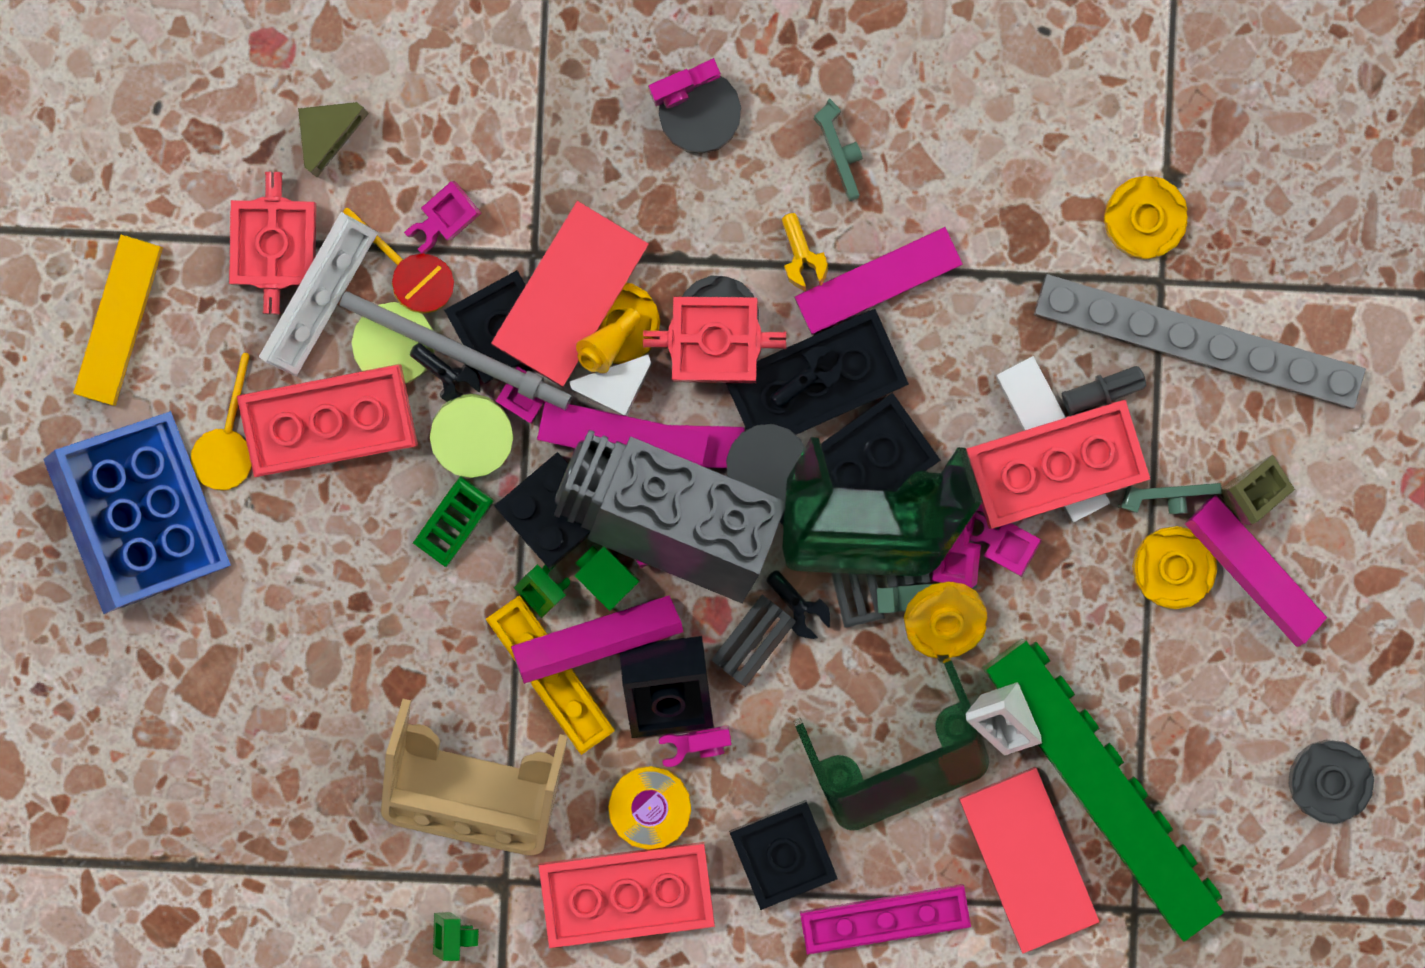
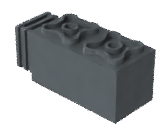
[554,430,787,603]

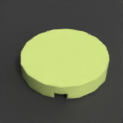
[351,302,435,384]
[430,394,513,478]

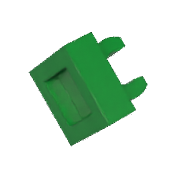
[514,564,570,618]
[433,912,479,961]

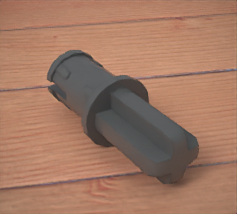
[1061,366,1146,416]

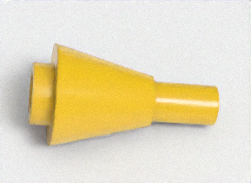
[576,308,641,373]

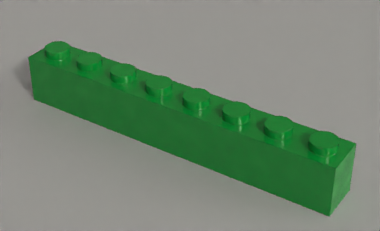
[982,638,1224,942]

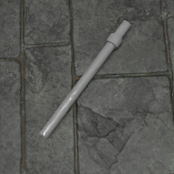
[340,291,572,410]

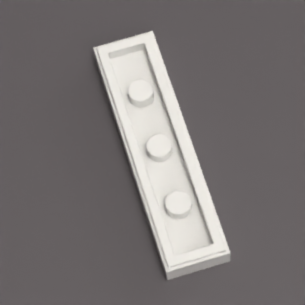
[259,212,378,376]
[995,356,1110,523]

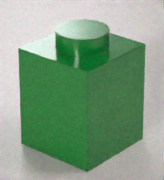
[574,546,641,611]

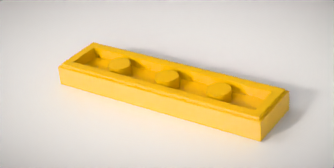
[73,235,163,406]
[486,595,615,755]

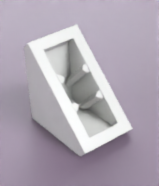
[569,354,652,416]
[966,682,1042,756]

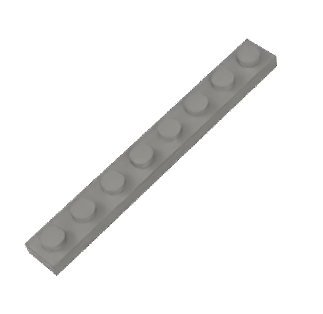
[1033,274,1366,409]

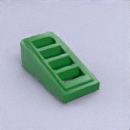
[413,476,495,567]

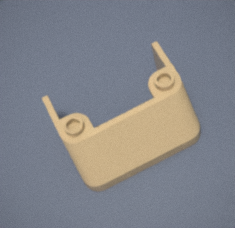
[381,699,568,855]

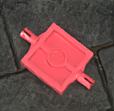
[229,171,317,315]
[643,297,786,383]

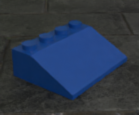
[43,411,231,614]

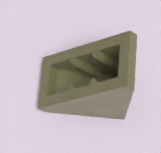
[298,102,369,177]
[1221,455,1295,525]

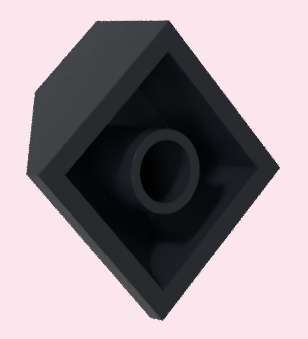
[620,636,714,738]

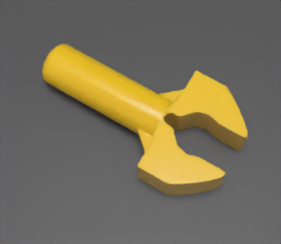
[782,213,828,291]

